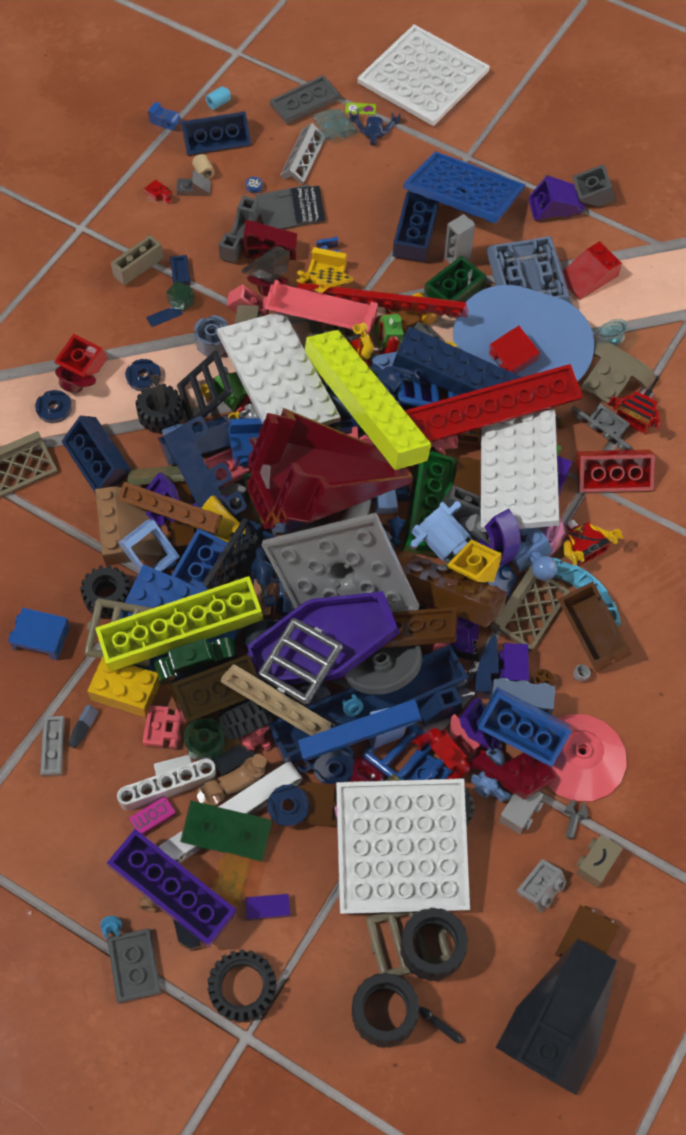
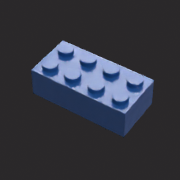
[478,687,572,767]

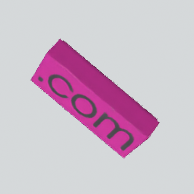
[129,796,176,835]

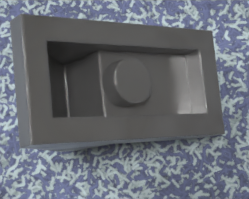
[176,170,211,196]

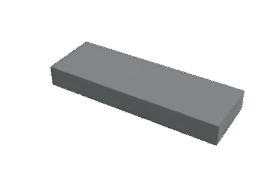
[40,716,65,777]

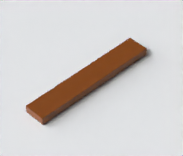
[119,482,223,534]

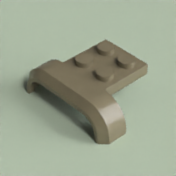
[581,340,655,407]

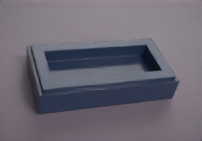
[170,255,191,287]

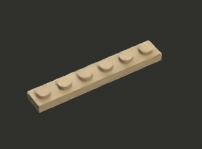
[221,664,335,736]

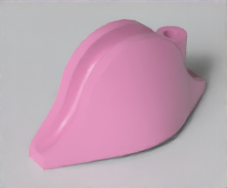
[540,517,566,557]

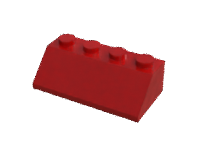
[576,449,655,492]

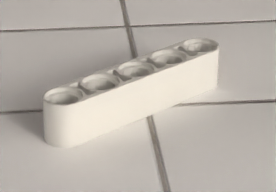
[117,759,217,811]

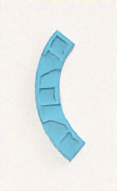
[551,557,621,627]

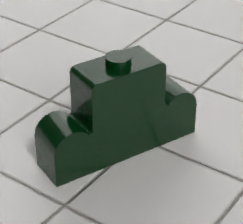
[154,637,239,685]

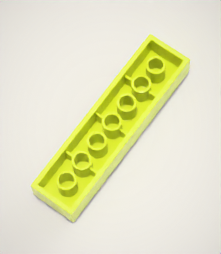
[95,576,264,672]

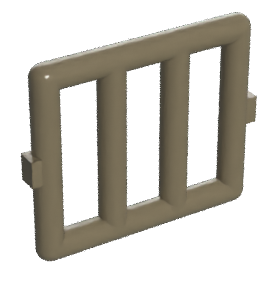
[84,598,153,667]
[366,911,452,976]

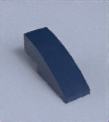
[474,636,499,699]

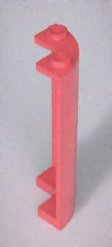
[263,280,378,334]

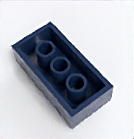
[393,192,439,262]

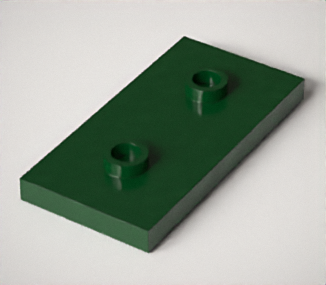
[180,800,272,862]

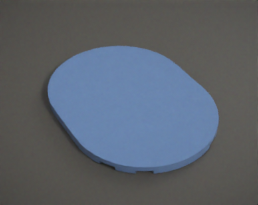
[453,285,594,382]

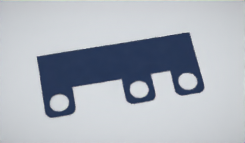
[163,416,247,516]

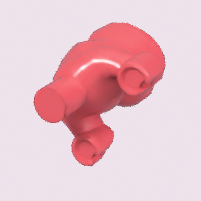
[431,435,458,455]
[238,724,272,751]

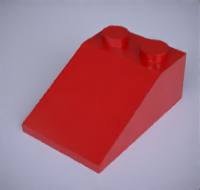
[563,241,622,300]

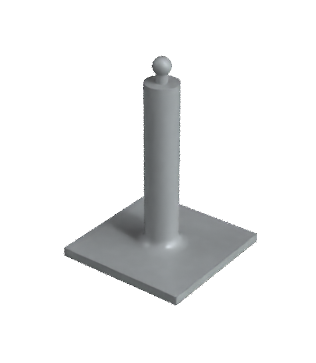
[262,500,419,612]

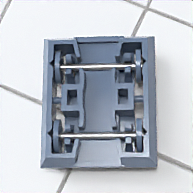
[486,236,572,304]

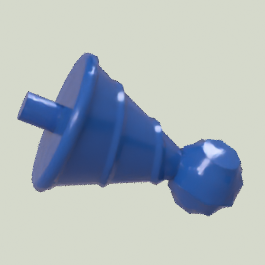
[388,516,406,546]

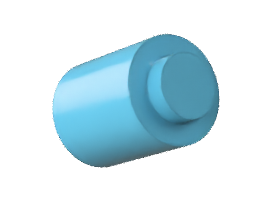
[205,86,231,110]

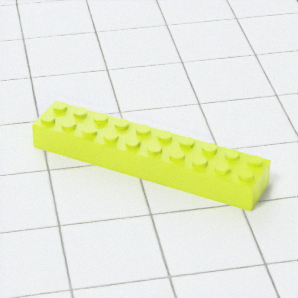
[305,330,431,470]

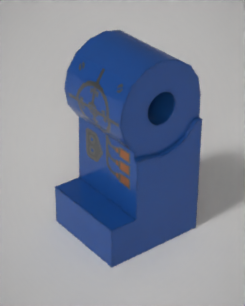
[148,101,181,131]

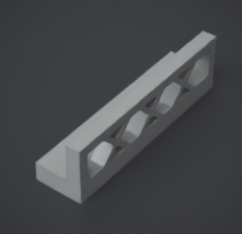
[280,123,326,184]

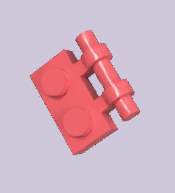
[142,705,183,749]

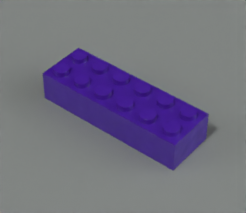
[107,829,236,948]

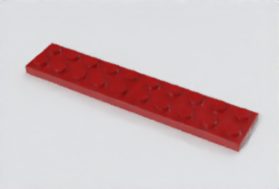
[405,364,583,443]

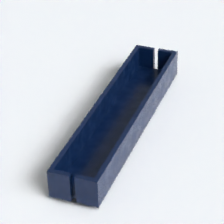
[268,644,469,764]

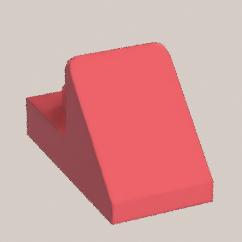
[449,714,480,756]

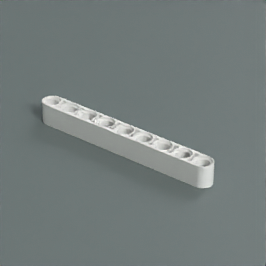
[158,762,303,863]

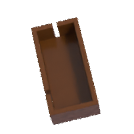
[558,581,632,672]

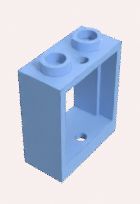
[118,520,180,572]

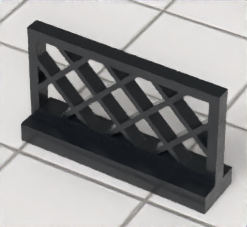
[202,518,267,590]

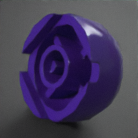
[450,616,479,654]

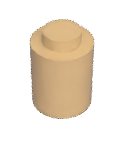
[192,154,215,180]

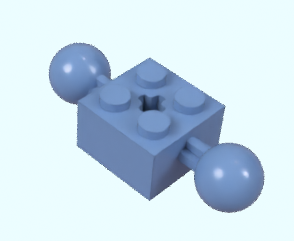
[511,527,557,581]

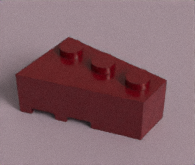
[244,219,298,260]

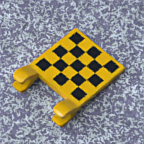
[296,267,354,293]

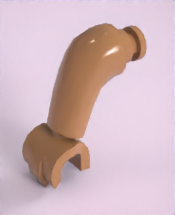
[197,754,267,806]

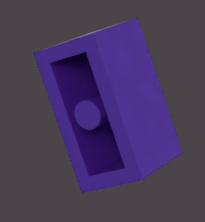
[499,643,529,682]

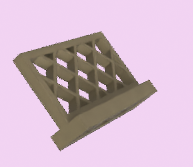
[0,431,58,498]
[490,564,570,652]

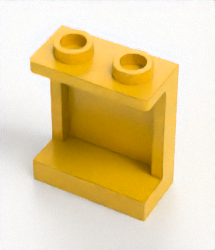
[305,247,347,287]

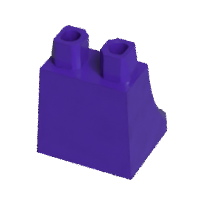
[529,175,585,221]

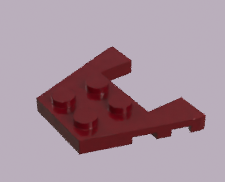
[470,752,556,800]

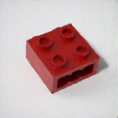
[488,325,540,374]

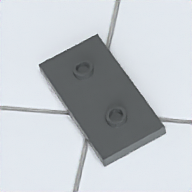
[270,75,341,124]

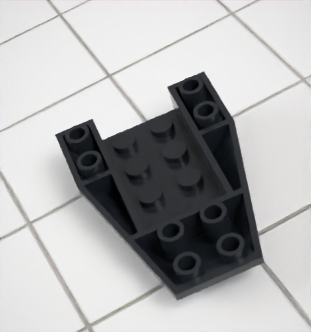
[495,939,618,1095]

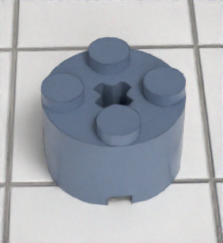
[194,315,228,356]

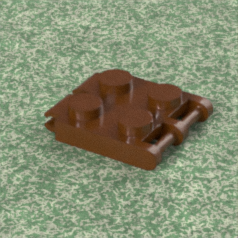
[298,782,338,827]

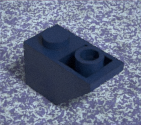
[418,686,462,727]

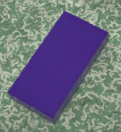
[246,894,290,920]

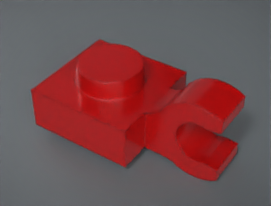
[144,179,173,204]

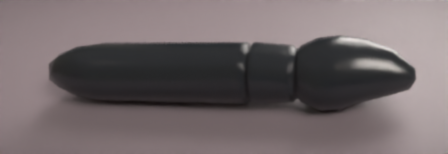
[419,1007,463,1044]

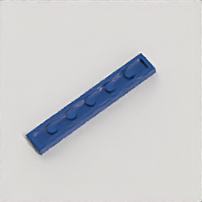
[298,699,422,761]

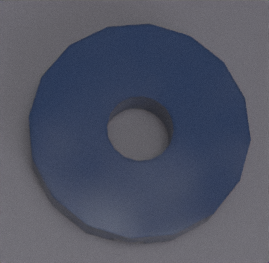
[125,359,161,391]
[35,390,72,423]
[313,748,354,784]
[267,784,309,827]

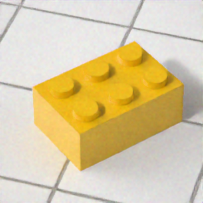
[87,656,161,718]

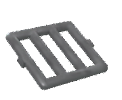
[258,618,343,704]

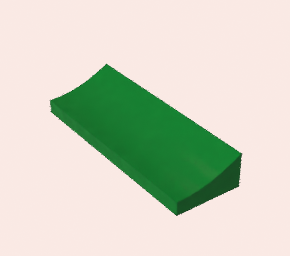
[401,451,456,558]

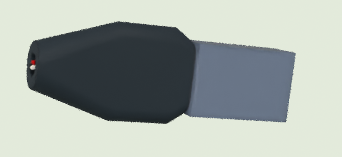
[68,705,99,748]

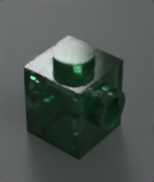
[166,280,195,312]

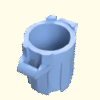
[410,501,473,564]

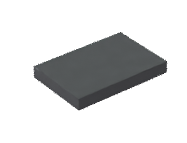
[107,928,161,1004]

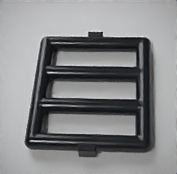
[177,351,233,426]

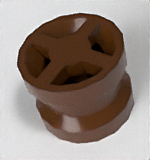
[532,669,553,686]

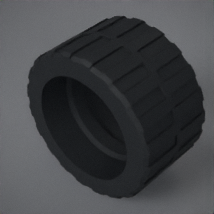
[400,907,468,981]
[352,973,419,1048]

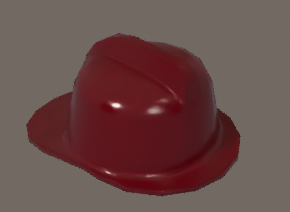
[247,274,289,297]
[55,366,96,393]
[351,756,384,782]

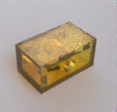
[212,853,251,905]

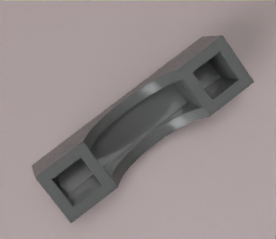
[219,196,260,263]

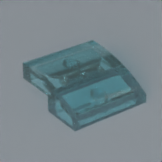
[313,109,357,141]

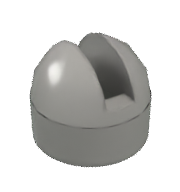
[573,664,591,682]

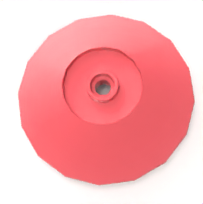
[548,714,627,802]

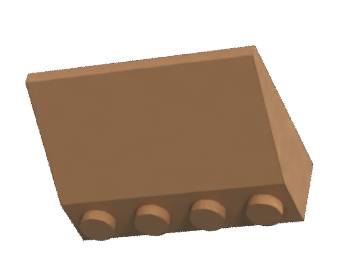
[95,487,162,566]

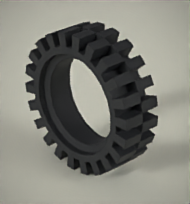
[207,949,277,1023]

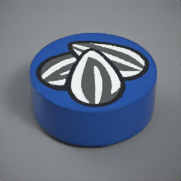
[246,177,263,193]

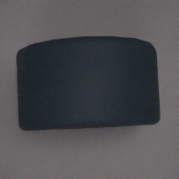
[240,619,272,650]

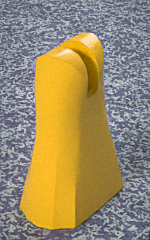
[192,495,246,549]

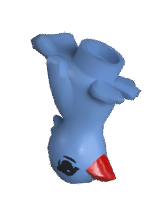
[471,748,512,802]

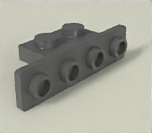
[571,403,634,450]

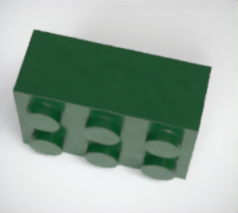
[424,255,486,317]

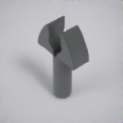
[564,800,587,839]

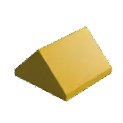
[447,539,502,582]

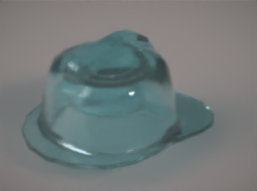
[593,319,627,346]

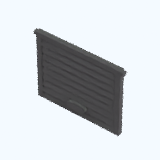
[255,184,322,230]

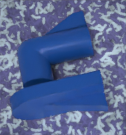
[316,236,340,252]

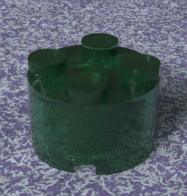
[184,717,227,763]

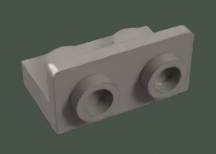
[516,859,567,913]

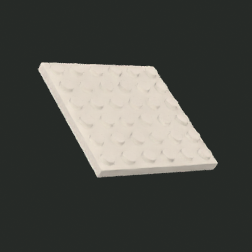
[357,25,490,126]
[337,779,470,914]

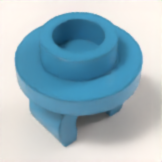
[342,694,363,717]
[100,916,122,939]

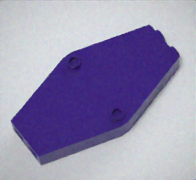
[247,591,400,686]

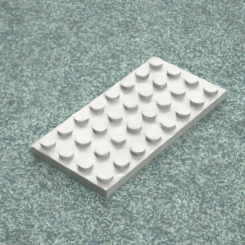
[217,312,341,425]
[481,409,560,532]

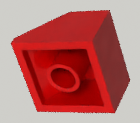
[54,333,108,378]

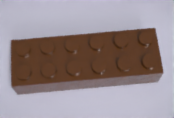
[397,551,507,628]

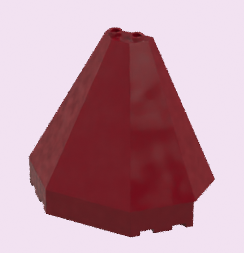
[247,408,413,533]

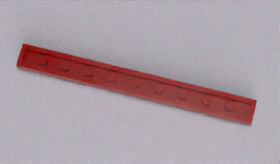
[297,282,469,318]

